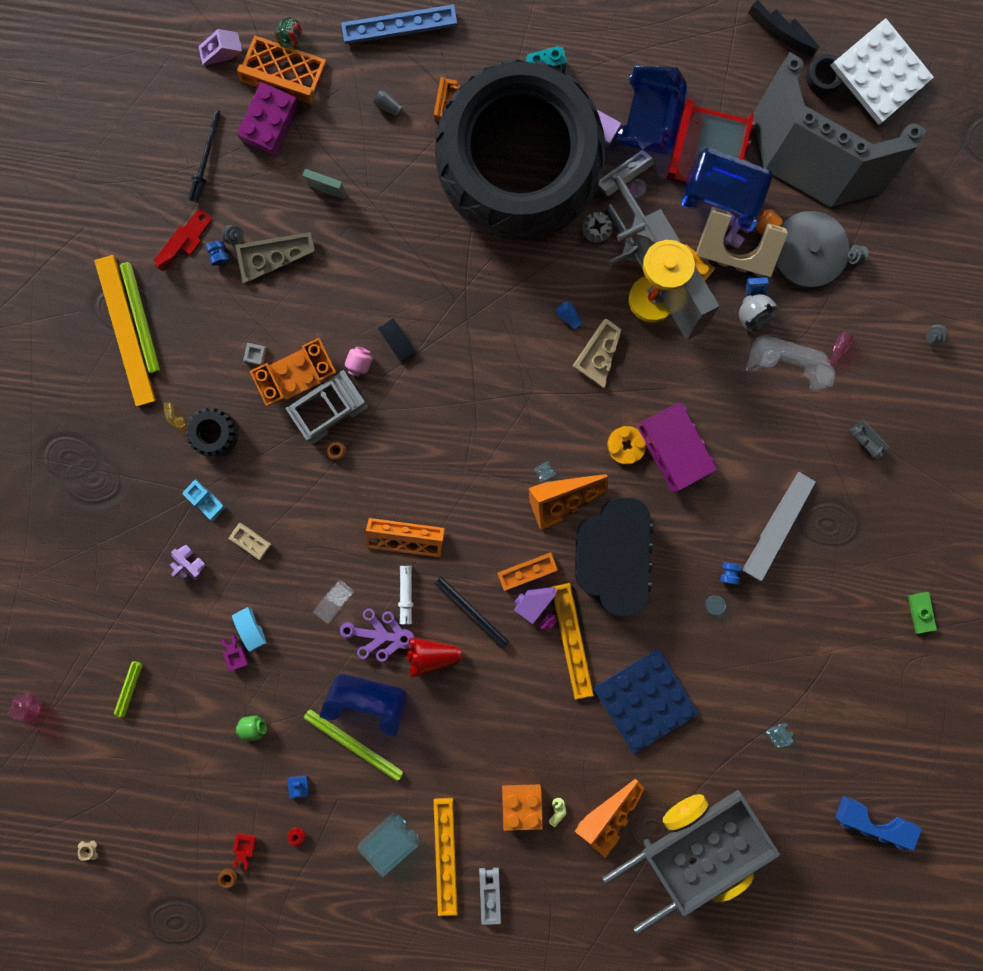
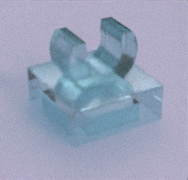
[766,723,793,747]

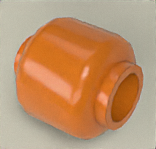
[753,209,783,236]

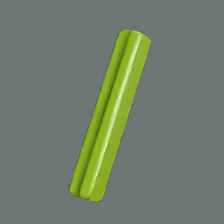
[114,661,143,717]

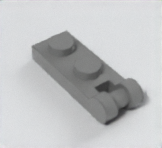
[479,867,501,925]

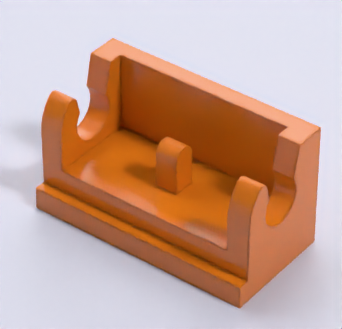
[434,77,460,122]

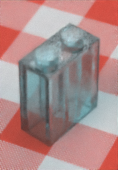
[357,812,419,878]

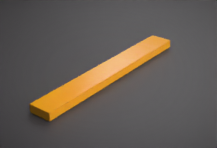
[94,255,156,407]

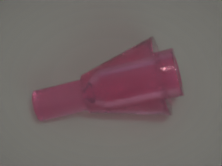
[828,331,855,367]

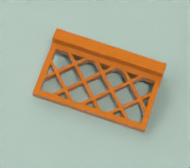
[237,35,327,105]

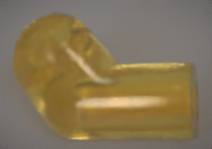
[163,402,185,429]

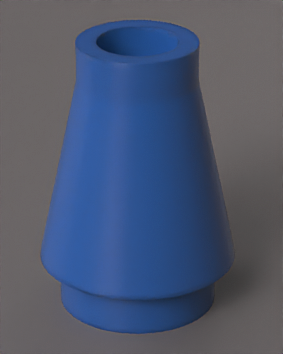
[555,300,582,329]

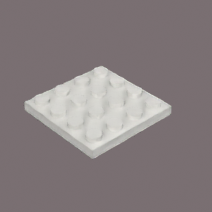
[830,18,934,125]

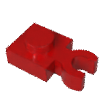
[233,833,256,870]

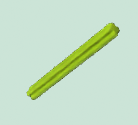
[120,262,160,373]
[304,710,403,781]

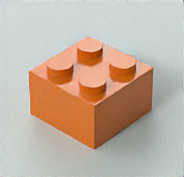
[502,784,542,831]

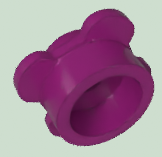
[538,611,557,630]

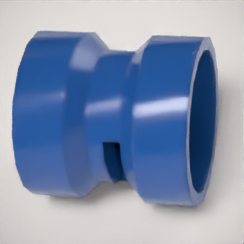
[205,241,230,266]
[720,562,743,584]

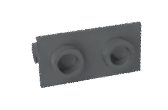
[849,419,890,459]

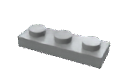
[598,150,654,197]

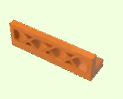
[365,518,445,558]

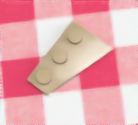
[572,319,621,388]

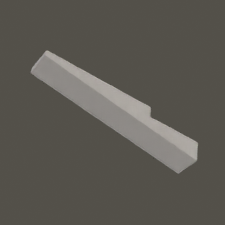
[742,472,815,581]

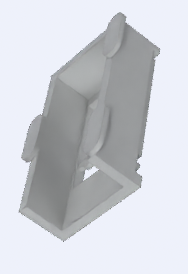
[286,370,368,443]

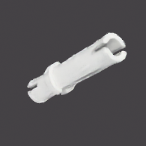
[398,566,413,624]

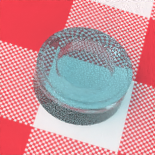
[705,595,726,615]

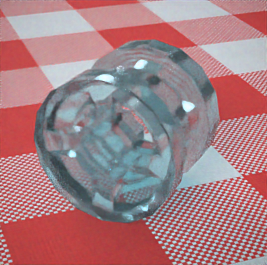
[533,461,557,483]

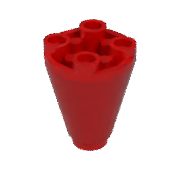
[407,638,461,677]

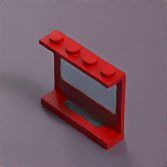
[666,98,756,194]

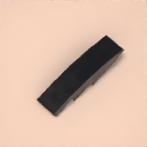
[748,0,820,57]

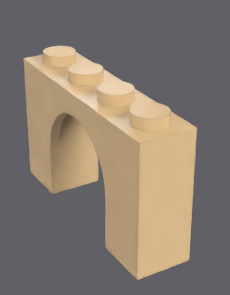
[696,207,788,278]

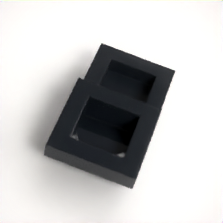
[378,318,416,362]

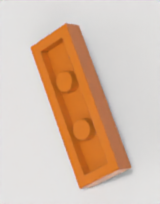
[497,552,558,591]

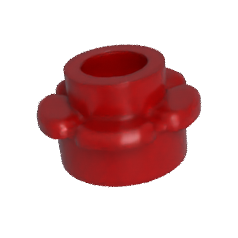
[287,827,306,847]

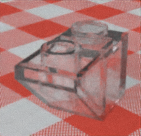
[313,580,355,624]

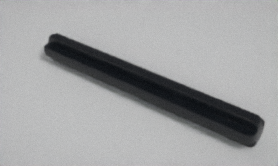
[435,577,508,648]

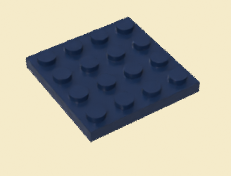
[593,648,699,754]

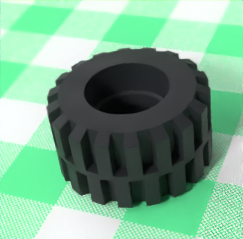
[185,408,239,457]

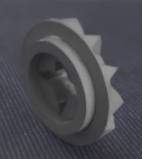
[582,212,612,243]

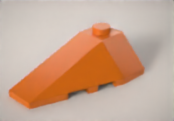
[529,474,608,530]
[575,779,644,858]

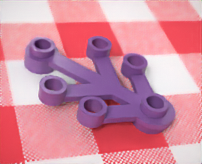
[340,608,414,661]

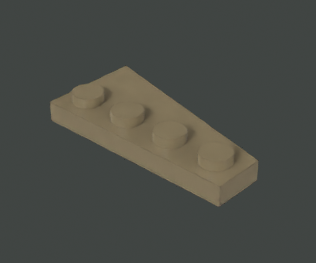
[235,232,315,284]

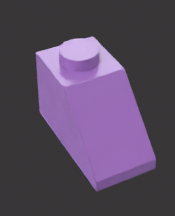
[514,587,557,624]

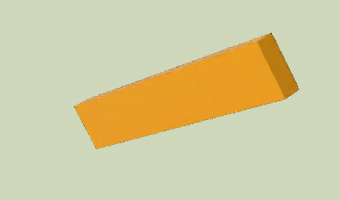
[551,583,594,700]
[434,798,458,916]

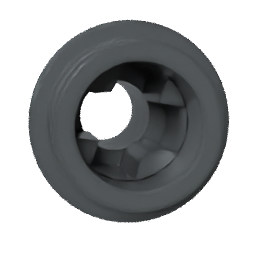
[373,90,403,116]

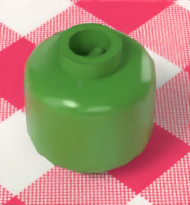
[236,715,267,742]

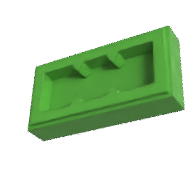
[908,592,937,634]

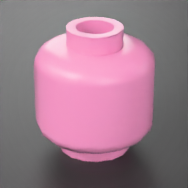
[345,347,372,377]

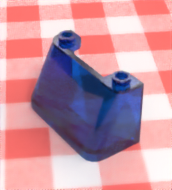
[616,66,687,155]
[680,148,773,231]
[319,674,407,737]

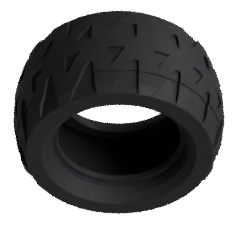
[435,59,606,240]

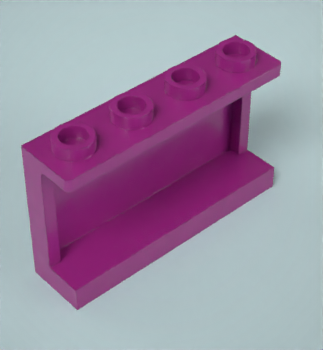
[636,401,717,493]

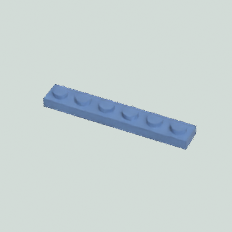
[341,4,457,44]

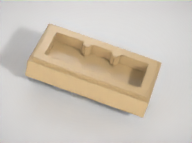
[228,523,272,560]

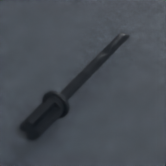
[188,110,220,203]

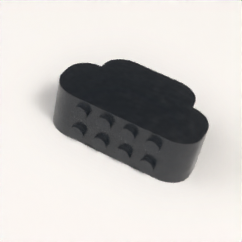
[575,498,653,616]

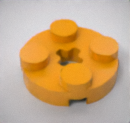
[607,426,646,464]

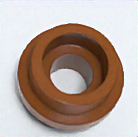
[327,441,346,461]
[218,868,238,889]

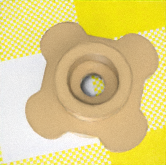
[78,841,98,861]

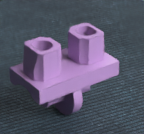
[723,211,755,248]
[170,545,205,580]

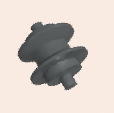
[222,225,244,245]
[848,245,869,266]
[926,324,948,345]

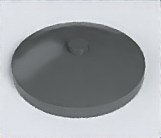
[775,211,849,288]

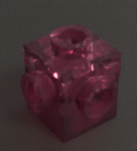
[7,692,43,724]

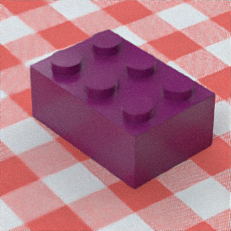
[237,82,299,157]

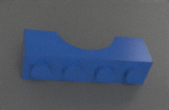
[835,796,922,851]

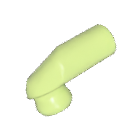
[548,798,566,827]

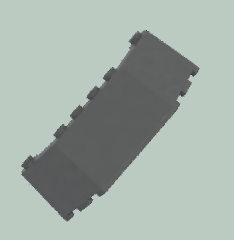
[753,53,927,208]

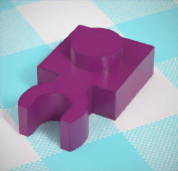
[221,634,249,671]

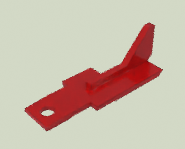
[153,208,213,271]

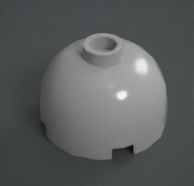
[738,294,779,332]

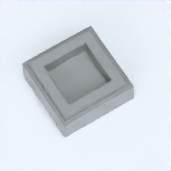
[243,343,267,366]

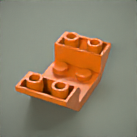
[249,338,336,406]

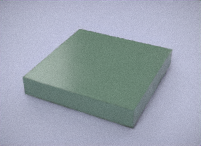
[302,169,347,199]

